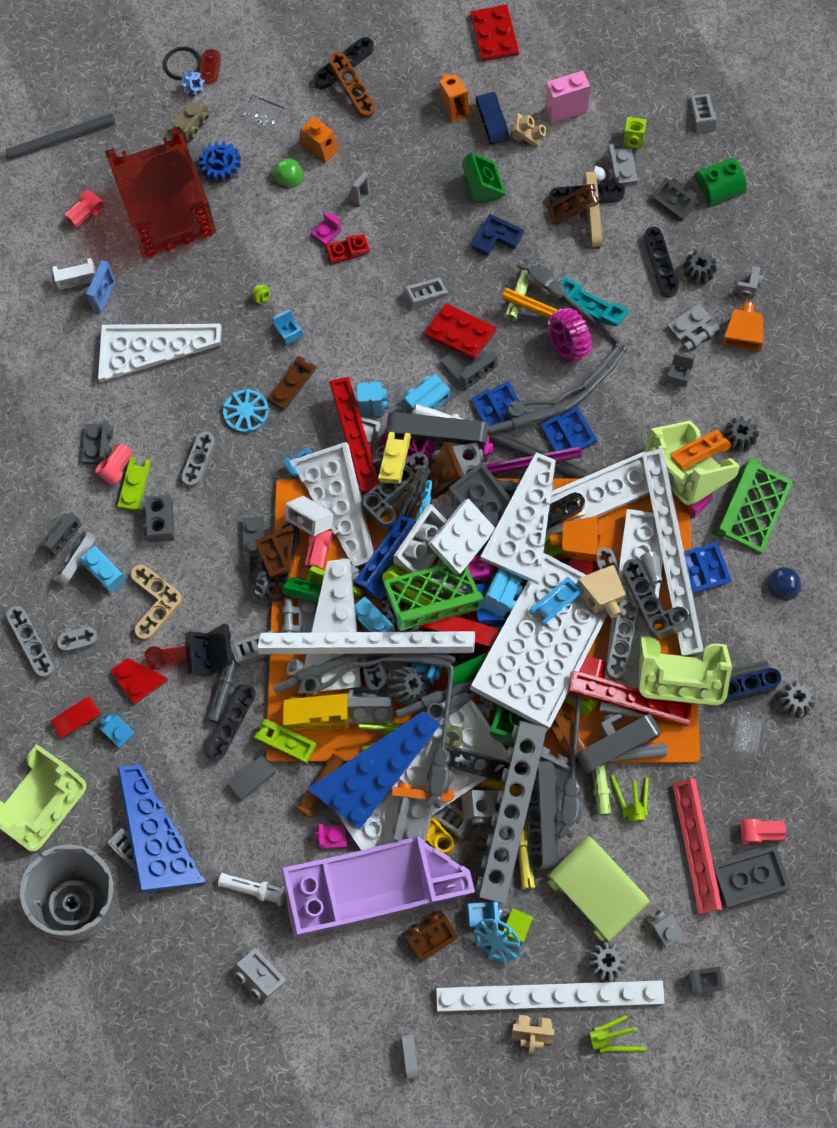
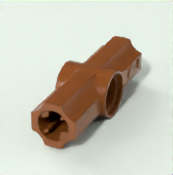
[550,706,585,763]

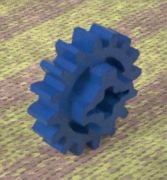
[199,141,241,182]

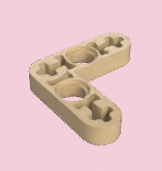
[131,565,183,641]

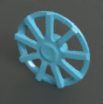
[223,389,269,432]
[414,480,432,522]
[473,919,521,963]

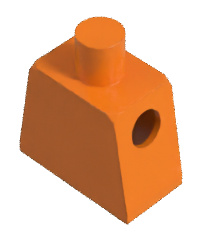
[439,74,470,123]
[299,117,339,163]
[722,302,764,351]
[550,516,598,562]

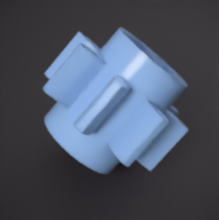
[180,70,205,95]

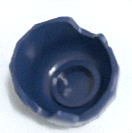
[768,567,801,601]

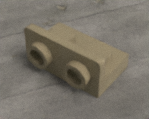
[168,101,210,143]

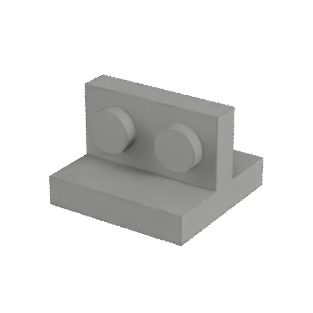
[347,687,393,723]

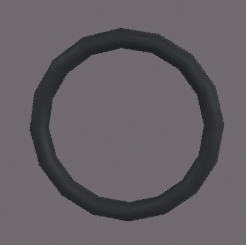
[163,46,202,80]

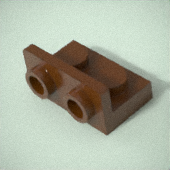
[403,910,459,962]

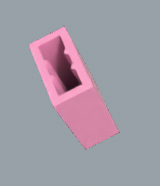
[545,71,590,123]

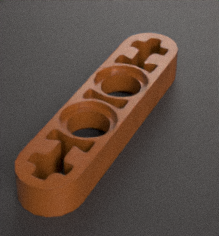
[329,52,375,118]

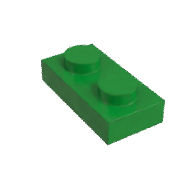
[282,577,322,603]

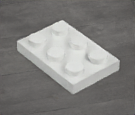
[428,499,496,575]

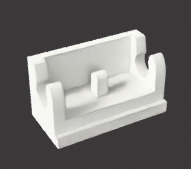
[53,258,96,290]

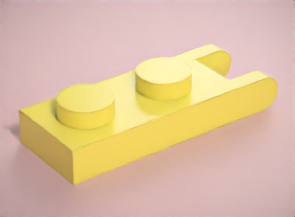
[378,432,411,484]

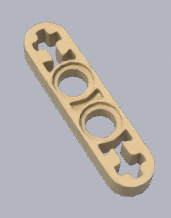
[585,171,602,247]

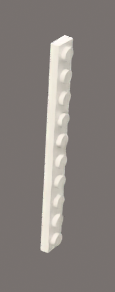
[642,449,704,656]
[257,631,475,654]
[437,981,664,1012]

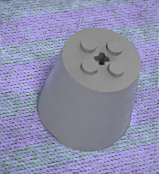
[20,845,114,942]

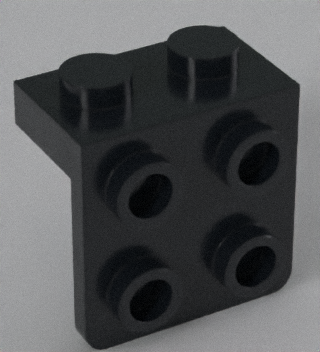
[185,624,233,676]

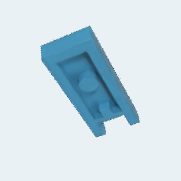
[528,577,583,627]

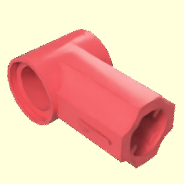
[64,190,105,228]
[95,443,133,486]
[305,530,333,570]
[740,819,786,844]

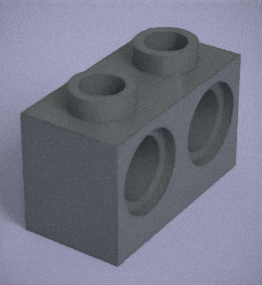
[142,494,175,542]

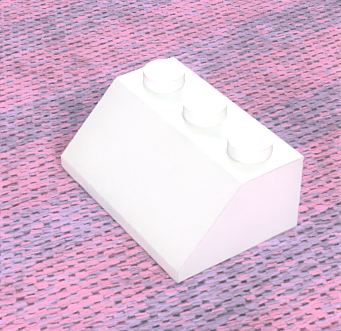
[393,504,447,580]

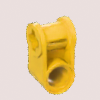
[425,816,455,856]

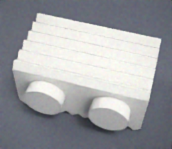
[285,495,333,537]

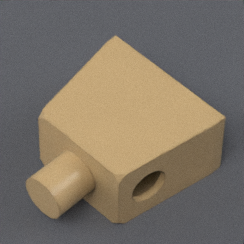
[576,565,625,619]

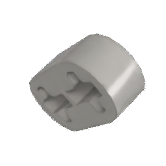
[57,627,98,653]
[402,1034,419,1080]

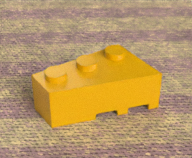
[283,693,350,730]

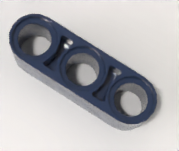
[475,91,509,145]
[724,668,782,703]

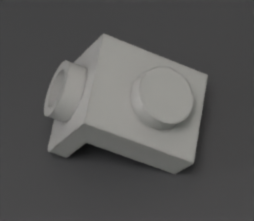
[734,266,763,298]
[600,713,622,739]
[646,907,684,948]

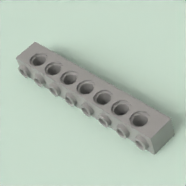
[476,720,547,903]

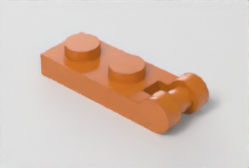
[670,430,731,471]
[392,783,455,802]

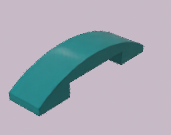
[560,277,629,327]

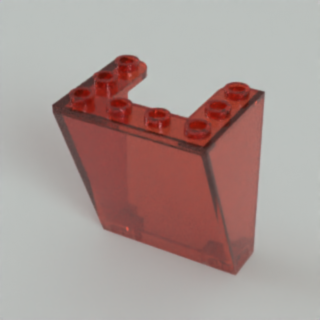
[105,126,217,258]

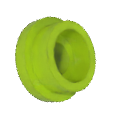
[252,284,270,304]

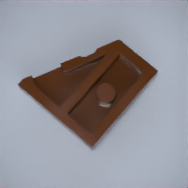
[426,443,464,499]
[255,525,294,579]

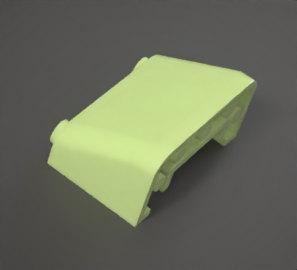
[645,421,740,505]
[639,636,732,705]
[0,744,86,851]
[547,836,650,943]

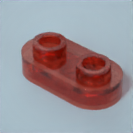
[199,49,221,85]

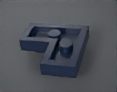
[471,214,524,256]

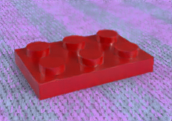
[470,4,519,62]
[424,303,496,361]

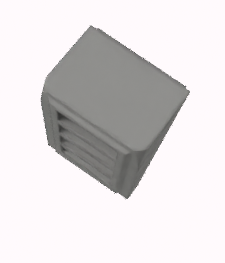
[690,94,716,133]
[348,171,370,207]
[402,277,448,310]
[231,630,274,667]
[432,804,474,840]
[107,827,136,871]

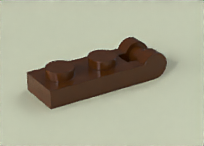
[548,184,599,225]
[267,356,317,411]

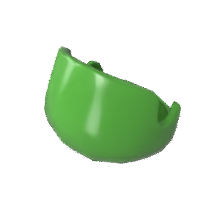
[272,158,304,189]

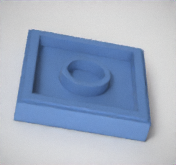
[86,260,116,314]

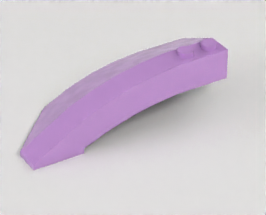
[282,836,475,938]

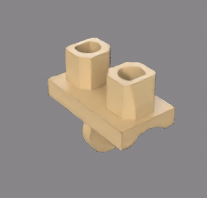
[512,113,546,147]
[512,1015,555,1055]

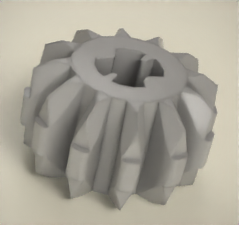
[779,680,817,717]
[589,942,627,981]

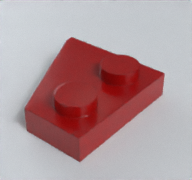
[110,658,168,705]

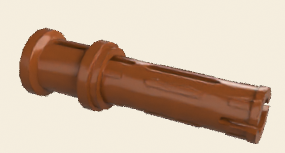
[295,753,345,817]

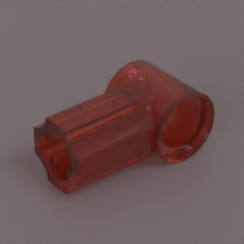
[144,644,187,670]

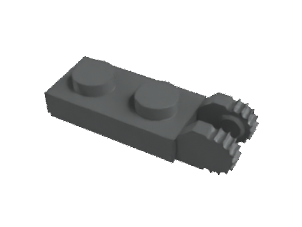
[242,517,264,573]

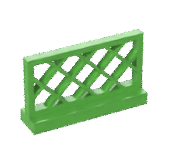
[714,458,793,554]
[383,564,483,631]

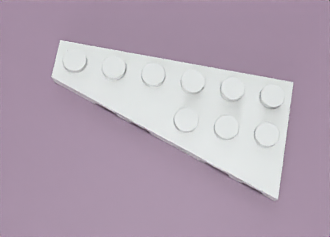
[98,324,222,382]
[290,442,374,567]
[481,452,555,585]
[298,559,362,694]

